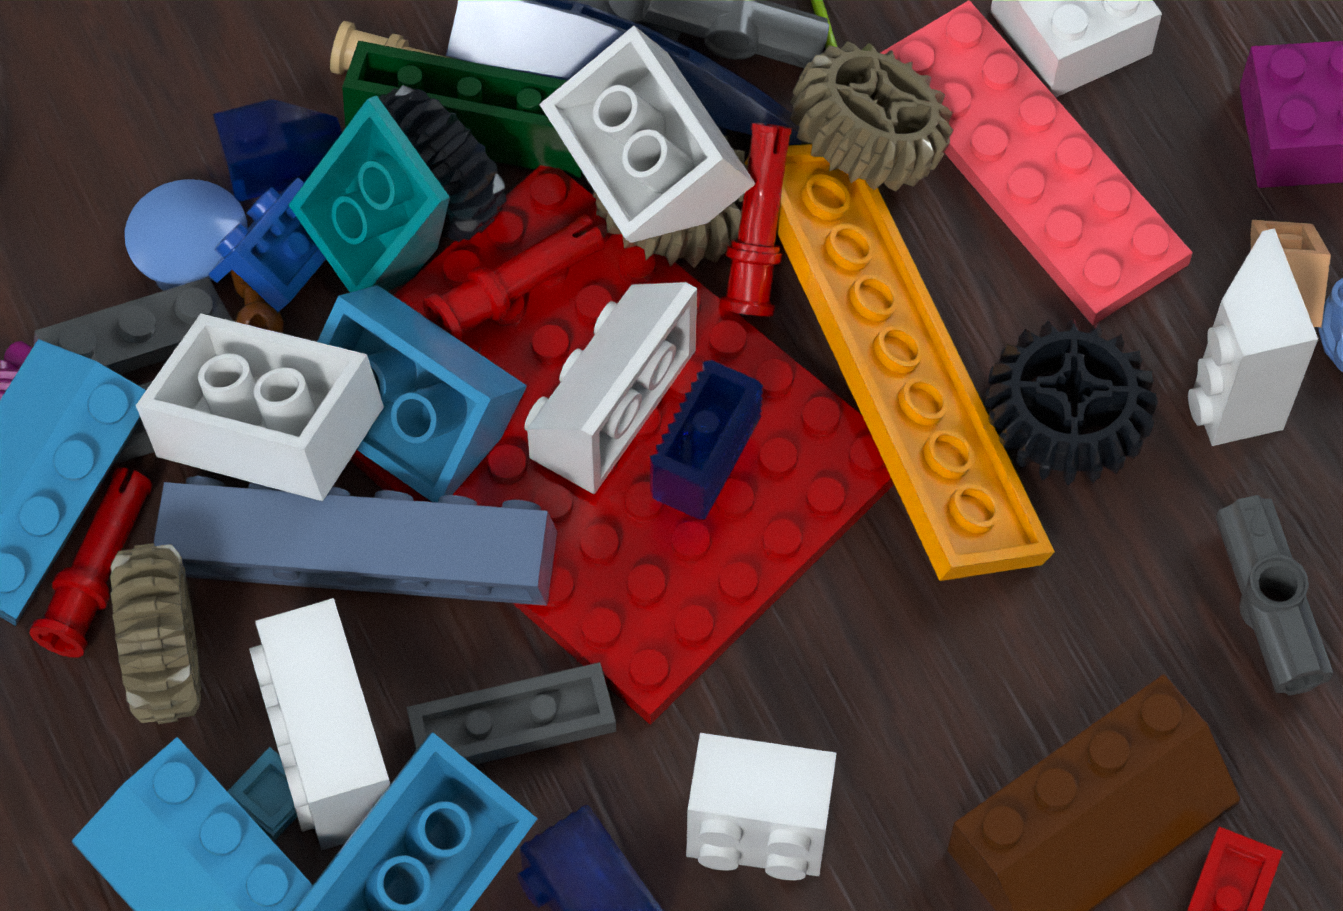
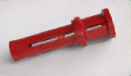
[719,123,792,316]
[423,214,604,342]
[29,468,153,658]

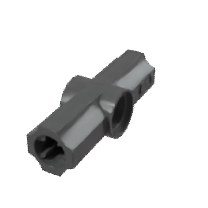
[643,0,830,68]
[1216,495,1333,696]

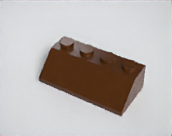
[947,674,1240,911]

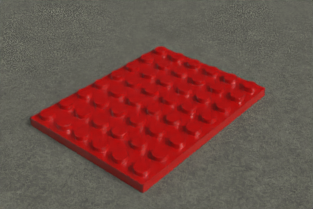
[350,165,894,725]

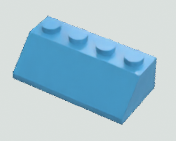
[0,339,146,626]
[294,732,538,911]

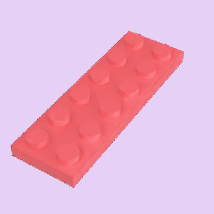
[880,0,1193,325]

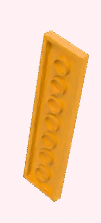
[745,144,1055,581]

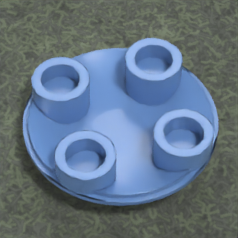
[125,179,248,291]

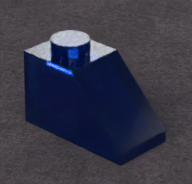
[213,99,342,202]

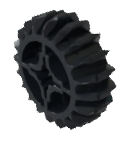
[379,85,507,242]
[984,317,1157,486]

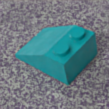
[288,96,450,292]

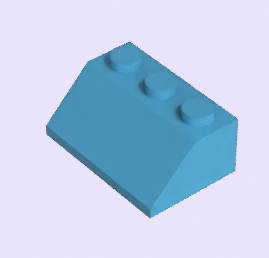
[317,285,527,503]
[72,737,313,911]

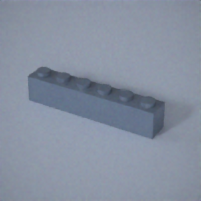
[154,476,557,606]

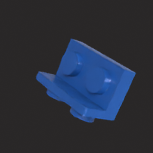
[207,177,326,312]

